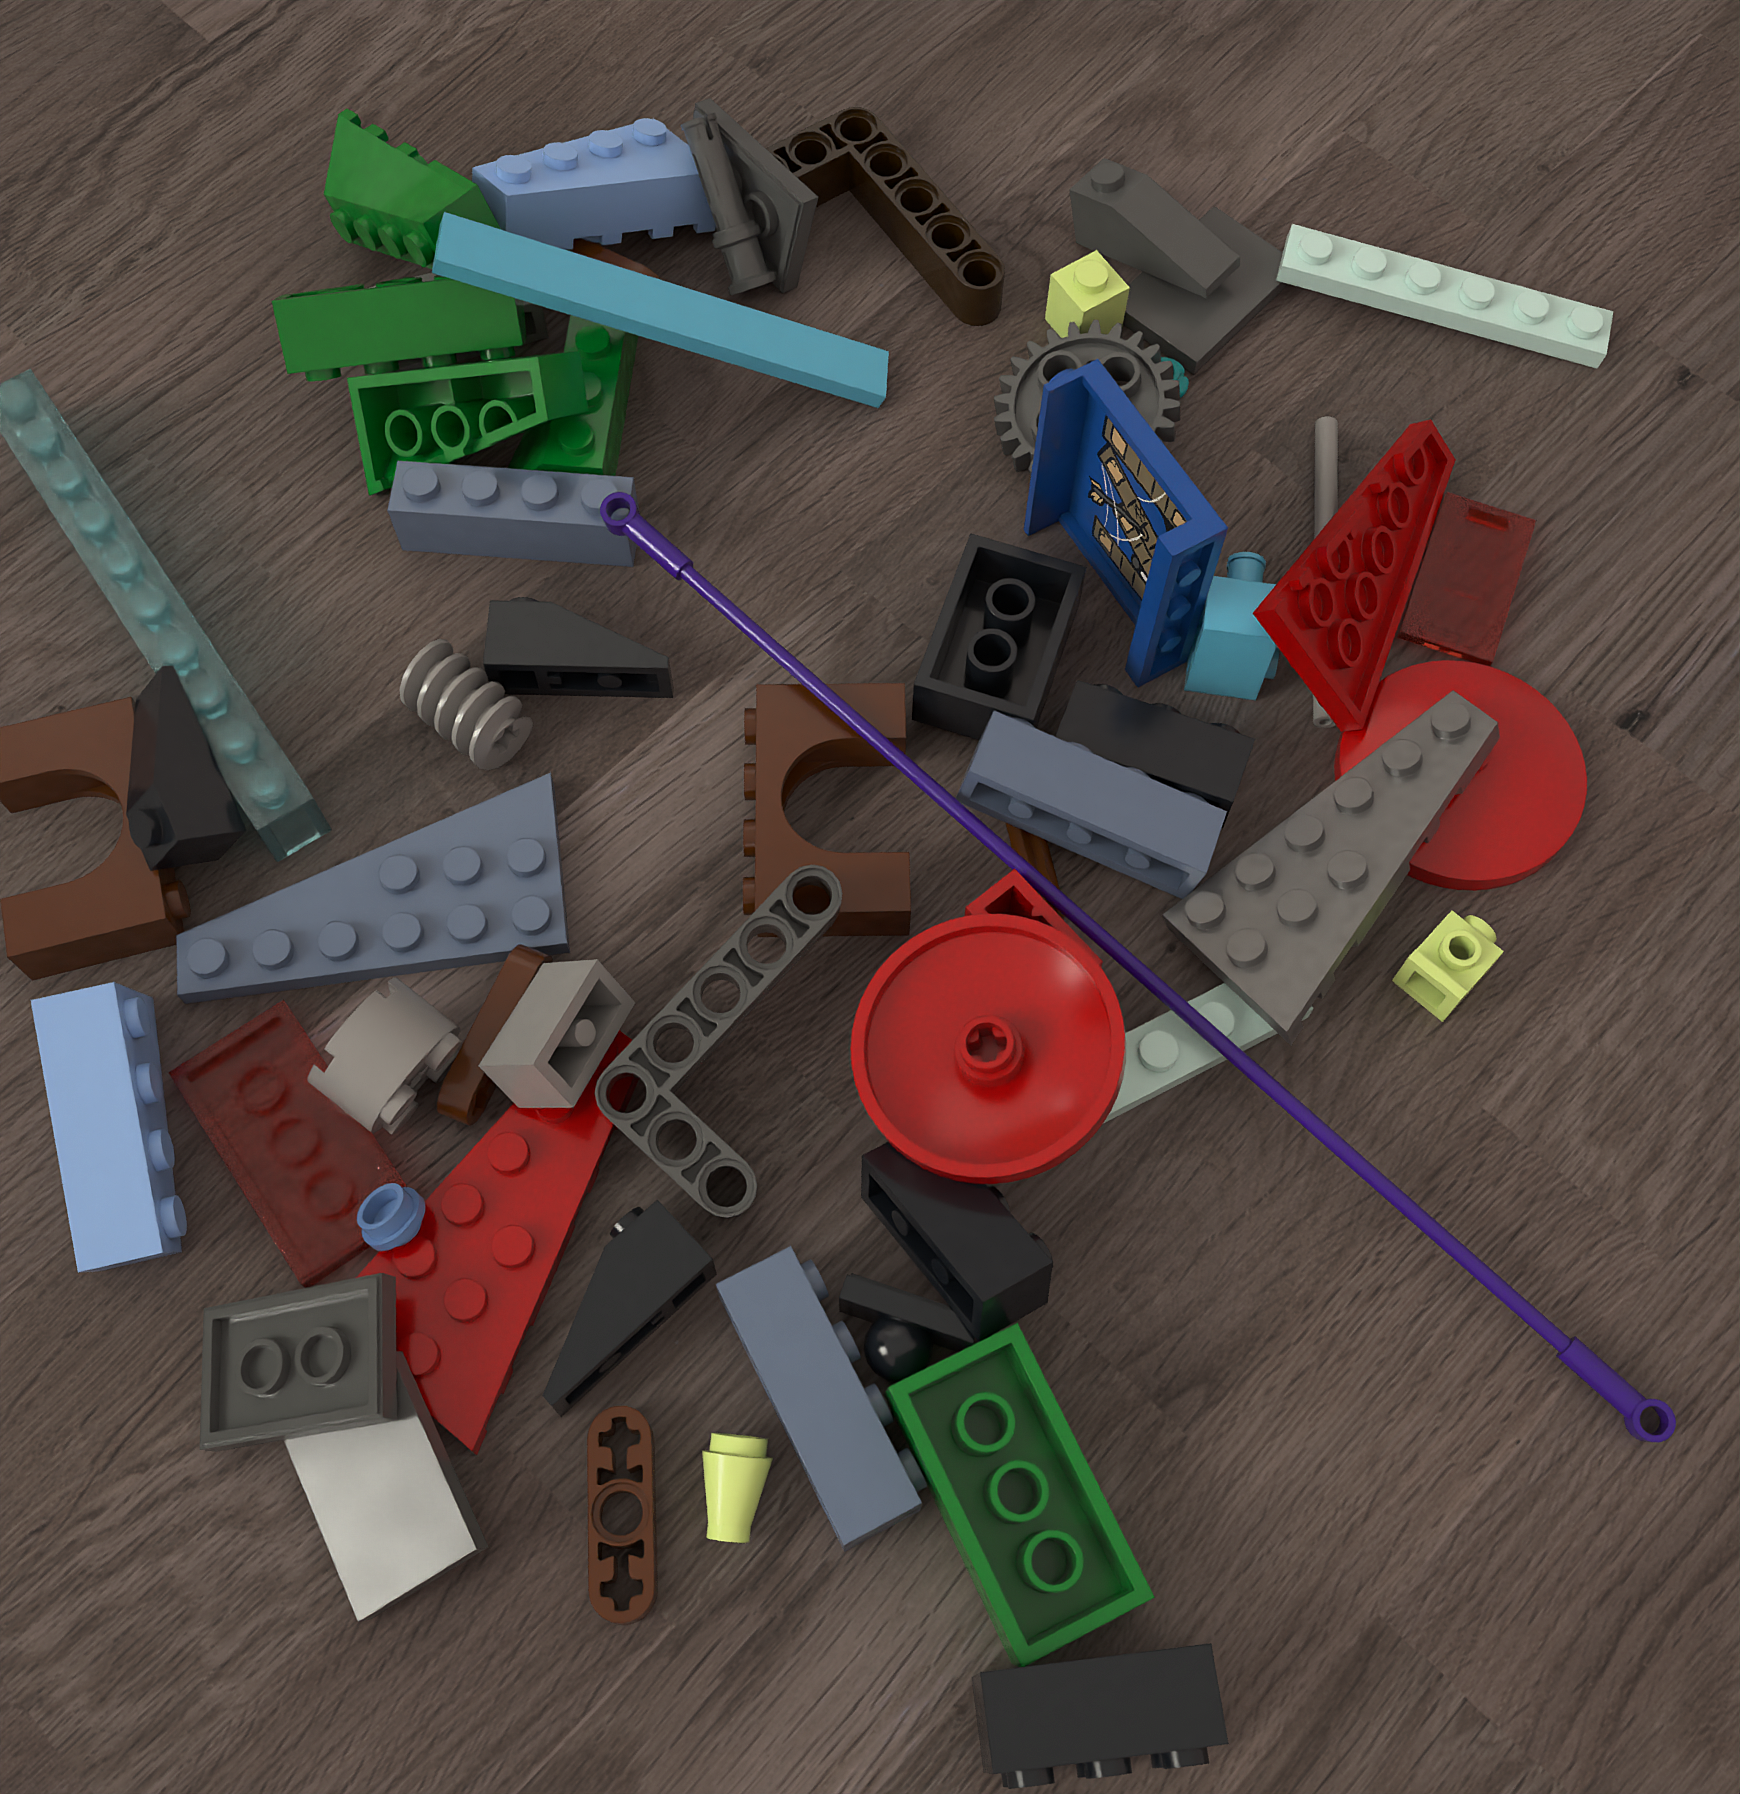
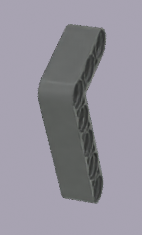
[595,864,843,1218]

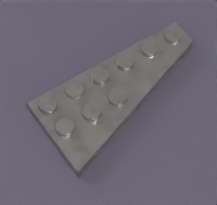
[1163,690,1500,1045]

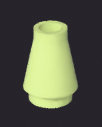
[702,1433,773,1543]

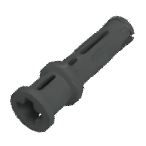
[681,113,777,296]

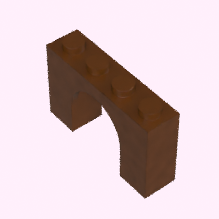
[743,683,911,937]
[0,697,191,981]

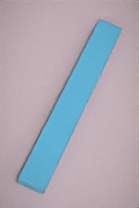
[432,212,889,408]

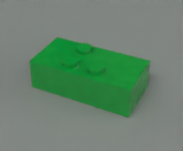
[884,1323,1155,1667]

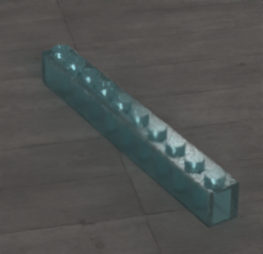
[0,368,332,862]

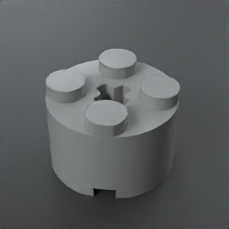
[307,977,462,1135]

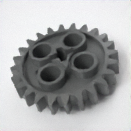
[994,320,1181,480]

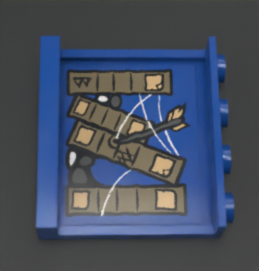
[1024,359,1228,688]

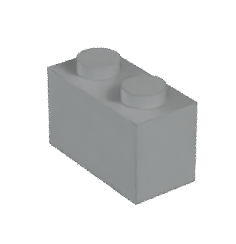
[478,959,635,1108]

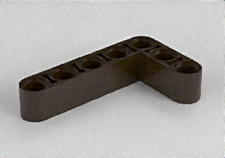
[765,107,1005,326]

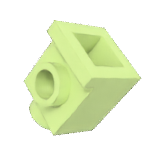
[1392,911,1504,1022]

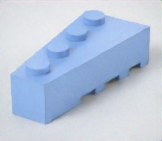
[472,118,716,250]
[31,982,187,1273]

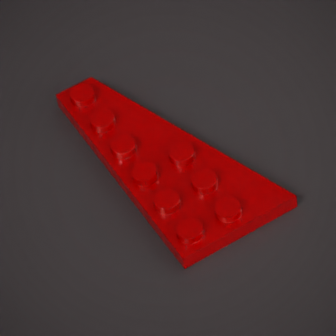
[1253,419,1456,732]
[356,1030,639,1455]

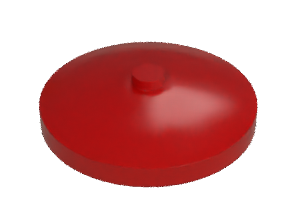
[1334,660,1587,891]
[850,914,1126,1184]

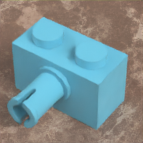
[1184,552,1280,700]

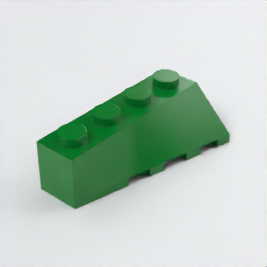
[324,109,501,269]
[272,275,527,381]
[507,315,638,476]
[347,350,589,496]

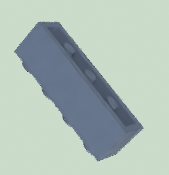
[387,461,640,567]
[956,711,1227,899]
[716,1246,927,1552]

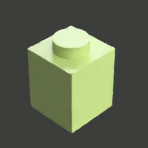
[1045,250,1130,338]

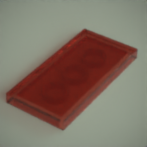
[168,999,408,1288]

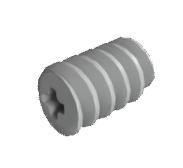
[399,639,533,770]

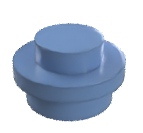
[357,1183,426,1251]

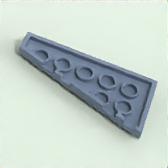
[176,772,570,1004]

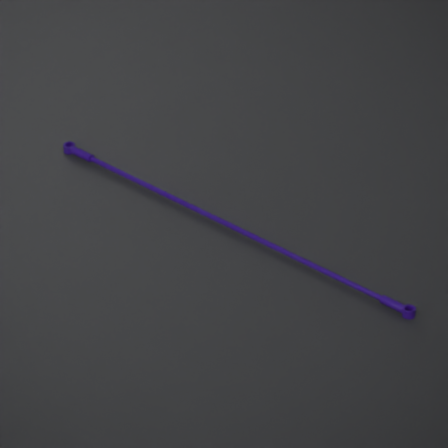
[600,492,1676,1442]

